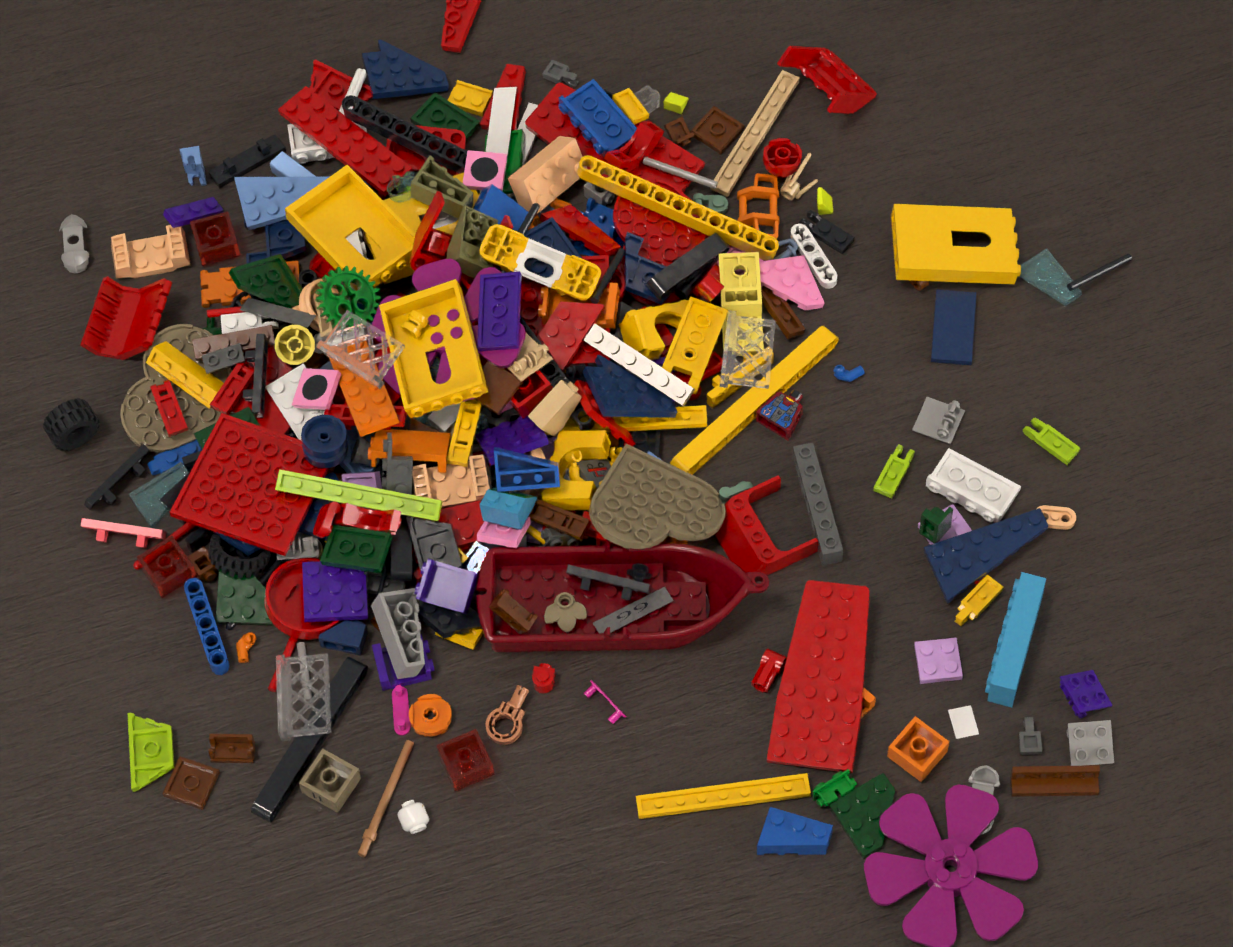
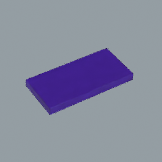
[477,271,522,351]

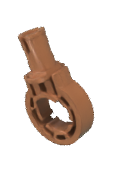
[486,685,529,745]

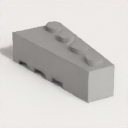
[371,588,425,679]

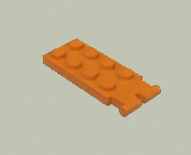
[200,261,300,308]

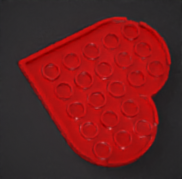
[613,179,732,306]

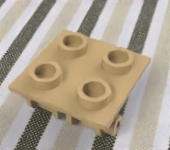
[507,333,553,382]

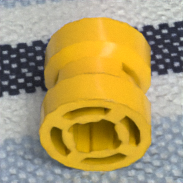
[401,310,429,339]

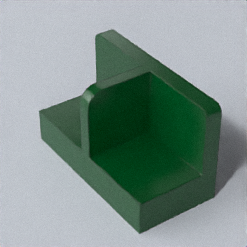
[919,507,953,543]

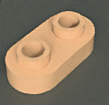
[1037,505,1076,530]

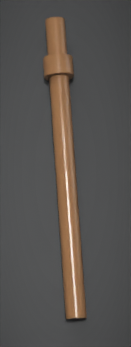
[357,740,414,857]

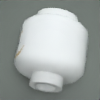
[397,800,429,834]

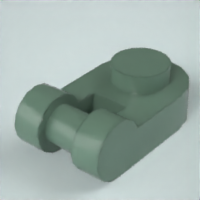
[693,193,728,214]
[719,481,754,504]

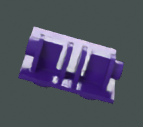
[1059,670,1113,719]

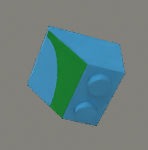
[479,488,537,530]

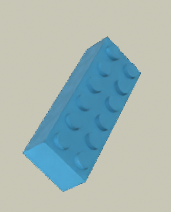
[985,572,1046,708]

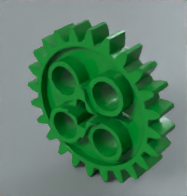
[315,266,381,332]

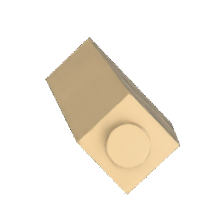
[528,380,582,437]

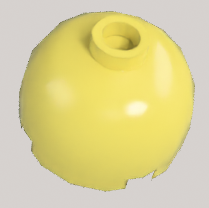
[275,325,315,365]

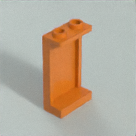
[538,283,620,329]
[368,429,451,473]

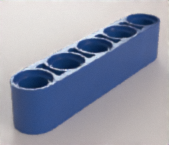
[184,578,230,675]

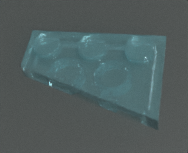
[1020,248,1082,306]
[129,462,189,528]

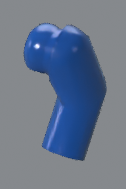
[834,365,865,382]

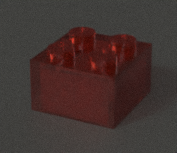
[190,211,240,266]
[137,536,197,598]
[436,729,495,791]

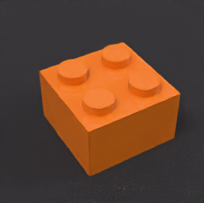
[887,716,949,782]

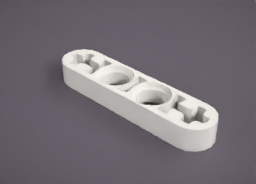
[791,224,837,289]

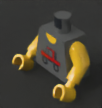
[565,447,623,489]

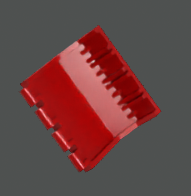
[80,276,172,360]

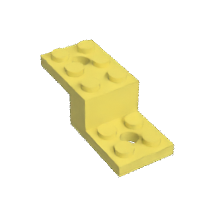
[719,252,764,357]

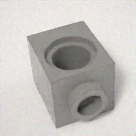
[584,182,615,206]

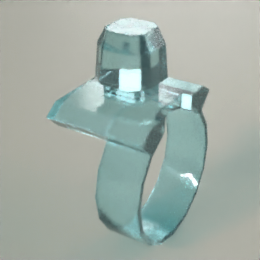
[387,171,415,202]

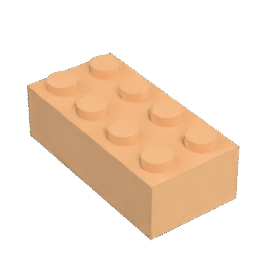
[508,136,588,214]

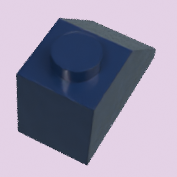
[318,620,368,656]

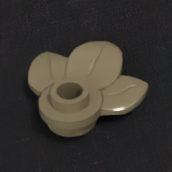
[544,592,587,633]

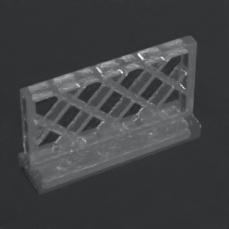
[315,310,405,389]
[719,310,776,389]
[276,653,331,741]

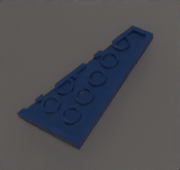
[923,508,1048,604]

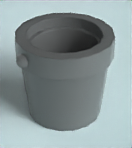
[351,437,380,466]

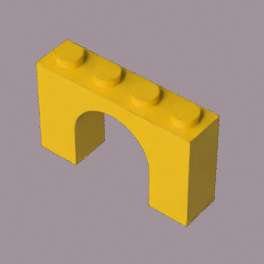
[622,300,689,360]
[541,430,611,510]

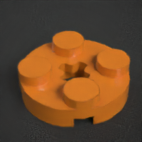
[409,694,452,737]

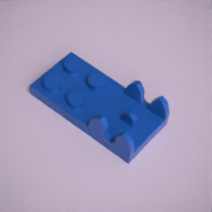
[571,197,618,256]

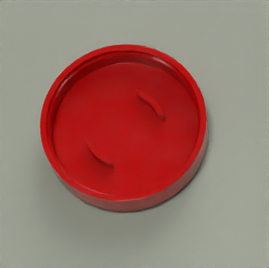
[264,558,344,640]

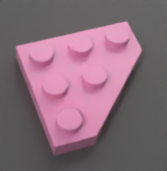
[759,255,825,311]

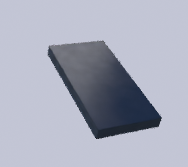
[931,289,976,365]

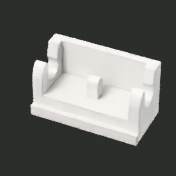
[428,403,460,433]

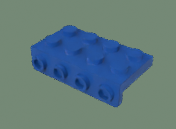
[558,79,637,157]

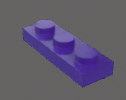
[163,197,224,228]

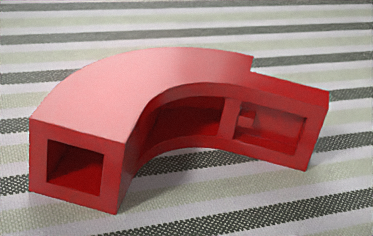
[604,120,664,173]
[333,503,401,535]

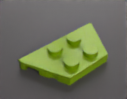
[128,713,175,792]

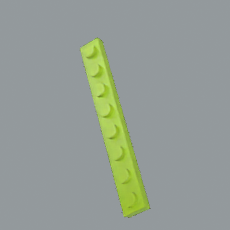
[275,469,443,522]

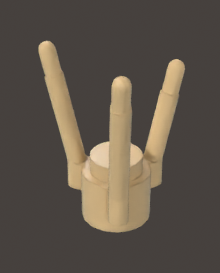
[780,153,818,200]

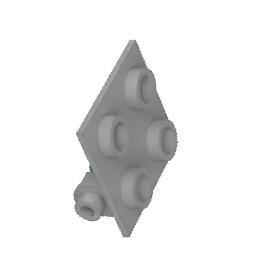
[912,397,965,444]
[277,532,319,560]
[1066,720,1114,766]

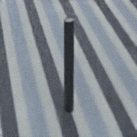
[591,248,625,304]
[1067,253,1132,291]

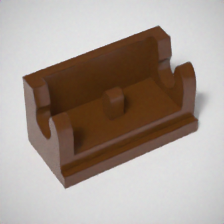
[489,589,538,634]
[208,734,255,763]

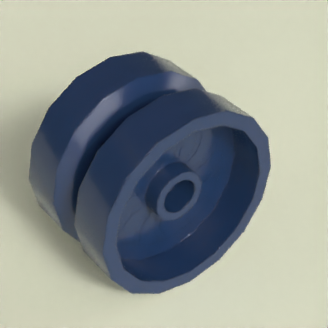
[301,414,348,468]

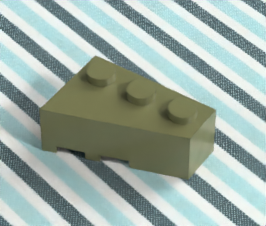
[411,155,473,219]

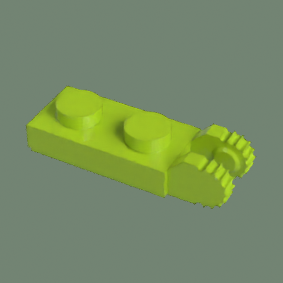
[1023,418,1080,465]
[873,444,915,499]

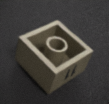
[299,748,361,813]

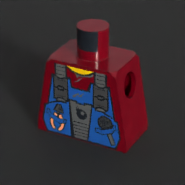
[756,390,803,441]

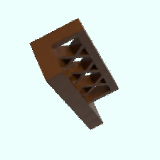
[1010,765,1100,797]

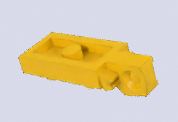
[955,574,1004,626]

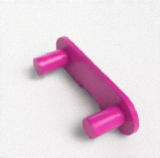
[584,680,627,724]
[392,685,410,736]

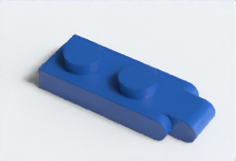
[147,440,202,476]

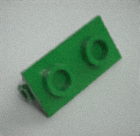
[812,769,857,807]

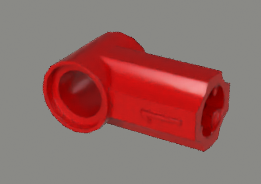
[751,648,787,693]

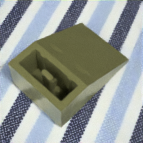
[447,205,498,279]

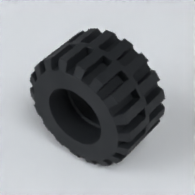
[43,398,100,451]

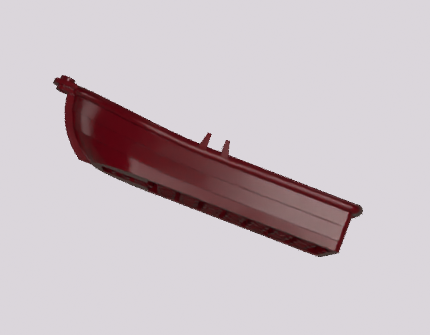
[476,539,769,652]

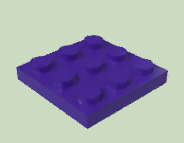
[475,416,549,465]
[302,561,368,622]

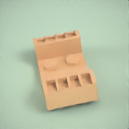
[111,225,190,279]
[412,455,492,508]

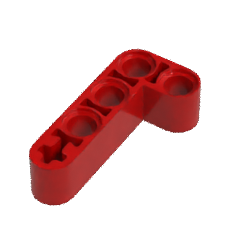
[692,264,725,303]

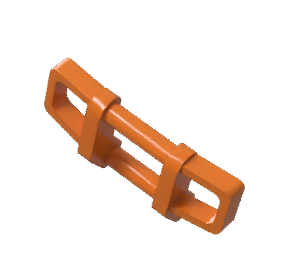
[737,173,780,239]

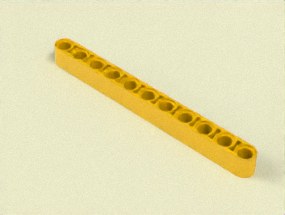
[577,155,779,261]
[670,326,839,475]

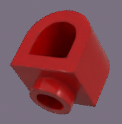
[532,663,556,694]

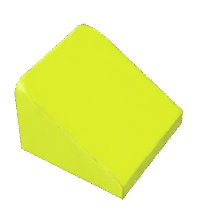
[663,92,689,114]
[817,187,833,215]

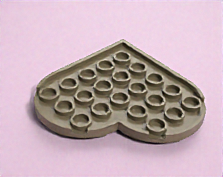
[120,324,232,453]
[589,444,726,549]

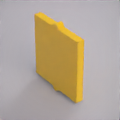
[619,314,647,353]

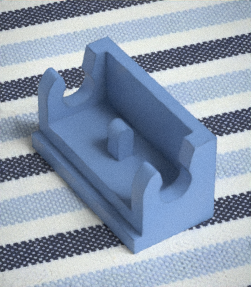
[180,146,207,186]

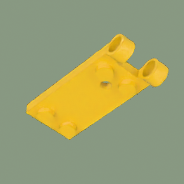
[662,296,728,395]

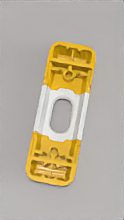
[479,224,601,301]

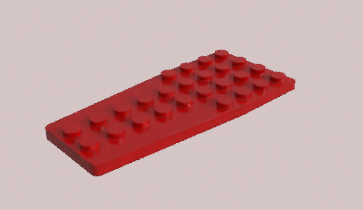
[525,82,705,197]
[767,580,870,773]

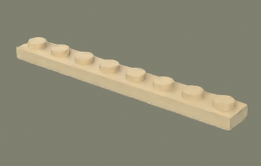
[710,70,799,197]

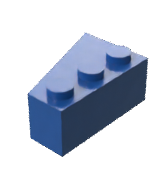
[494,447,560,492]
[757,807,833,855]

